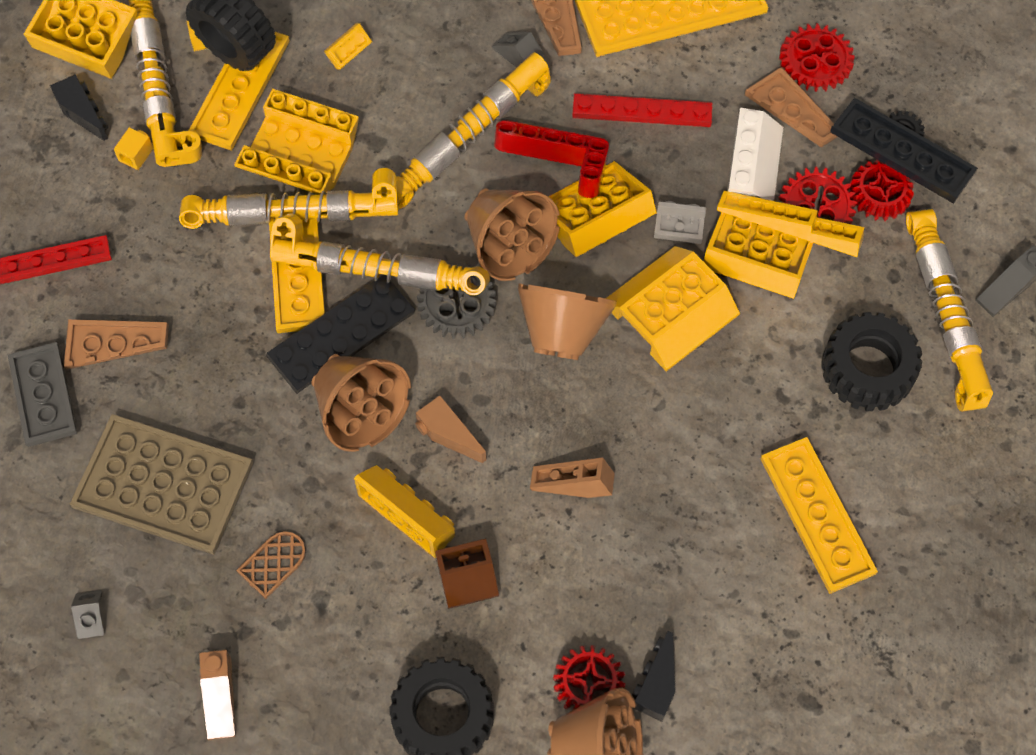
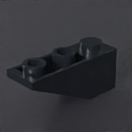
[50,74,108,141]
[632,631,675,722]

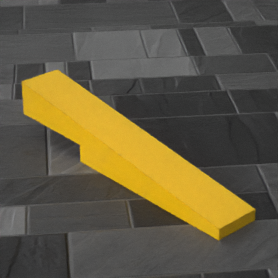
[717,191,865,257]

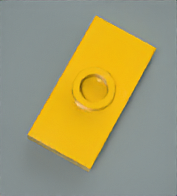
[324,23,372,70]

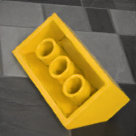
[354,465,455,558]

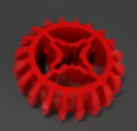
[850,160,914,222]
[553,645,626,710]

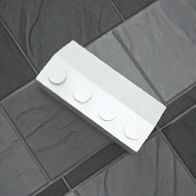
[727,108,783,201]

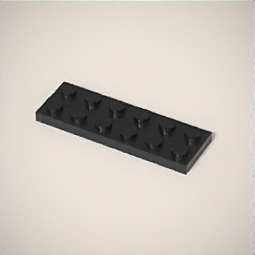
[830,98,978,204]
[266,275,415,394]

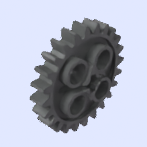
[417,263,496,339]

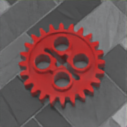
[779,24,855,92]
[779,167,857,224]

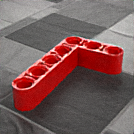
[494,120,609,198]

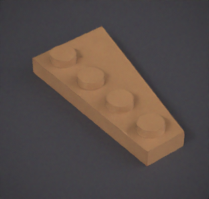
[531,0,581,56]
[745,67,837,148]
[64,319,169,370]

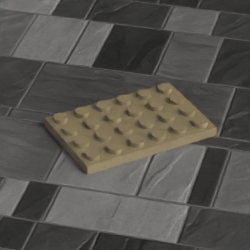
[70,414,253,555]

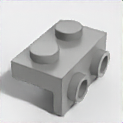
[654,201,706,244]

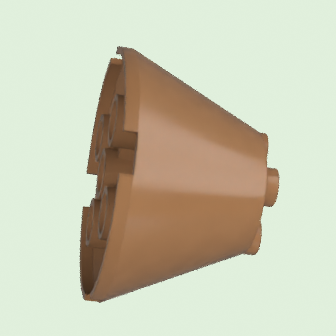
[465,188,560,281]
[518,283,617,360]
[311,354,411,452]
[547,688,643,755]

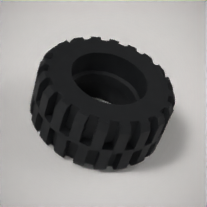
[185,0,276,71]
[822,312,923,411]
[390,657,494,755]

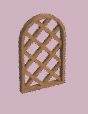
[236,531,306,599]

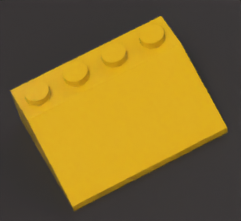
[24,0,138,79]
[548,161,657,257]
[703,212,813,299]

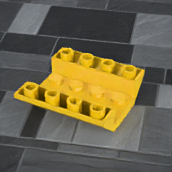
[234,89,359,195]
[605,246,740,372]

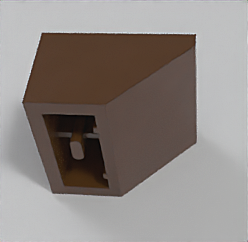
[435,538,499,609]

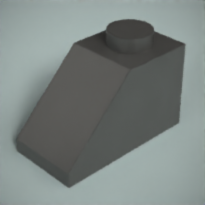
[492,32,544,68]

